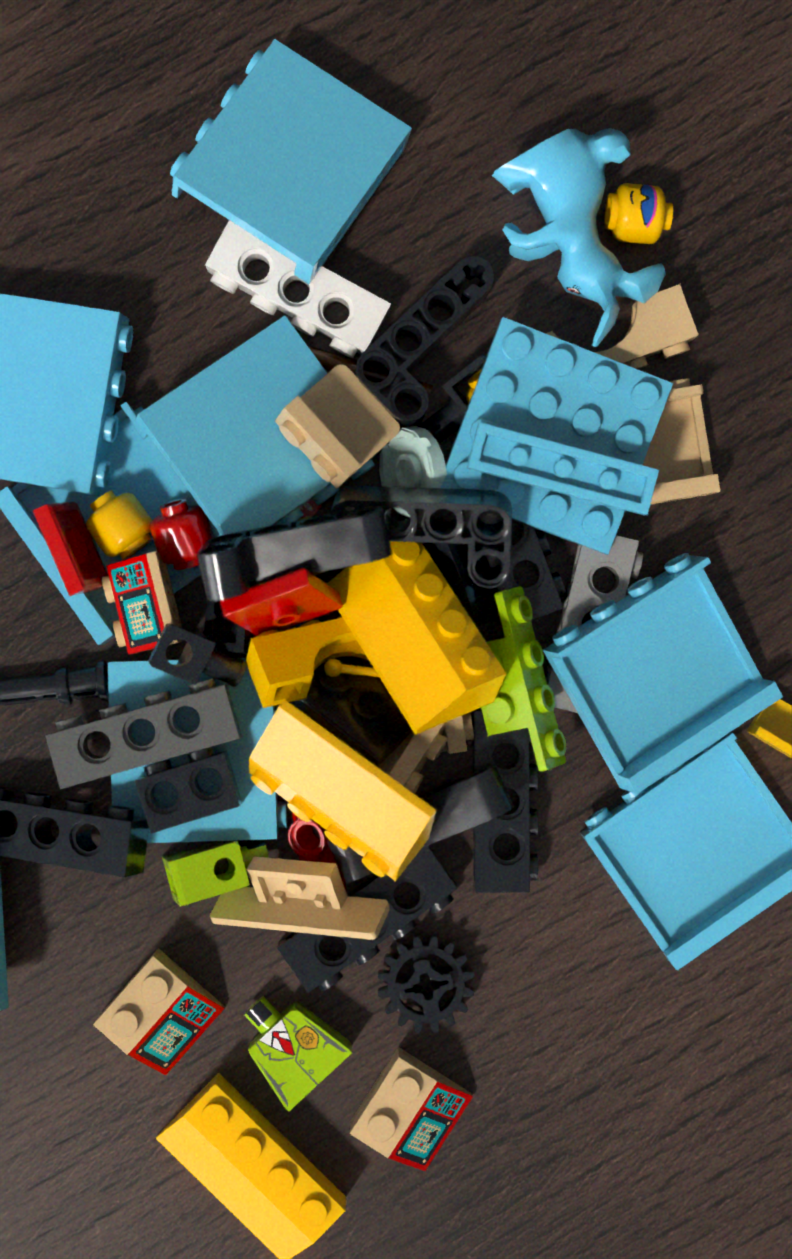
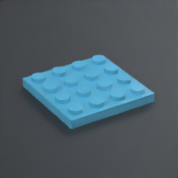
[440,317,673,555]

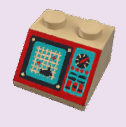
[102,551,185,655]
[93,948,225,1075]
[350,1047,473,1171]

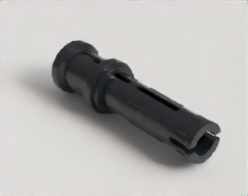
[0,660,109,706]

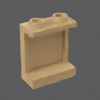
[643,379,721,505]

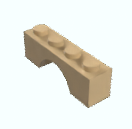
[546,284,698,369]

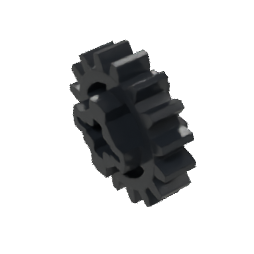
[378,933,475,1033]

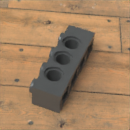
[45,678,242,789]

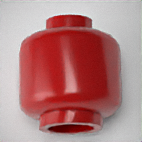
[150,499,214,570]

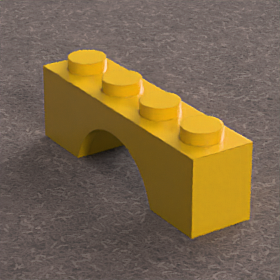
[246,617,369,708]

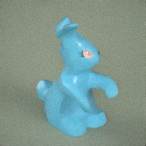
[492,128,666,347]

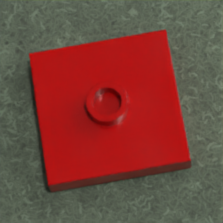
[33,502,108,596]
[220,568,343,636]

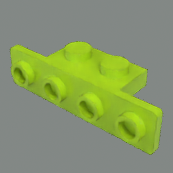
[481,586,566,772]

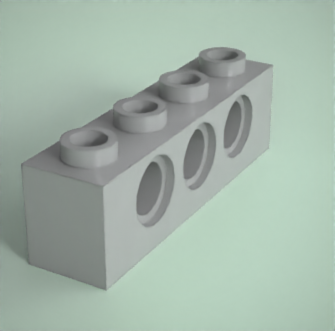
[546,535,643,713]

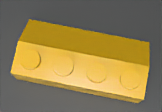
[327,541,506,735]
[249,700,436,881]
[156,1073,346,1259]

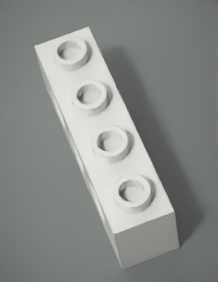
[205,220,391,358]

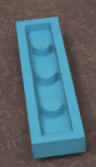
[466,422,659,515]

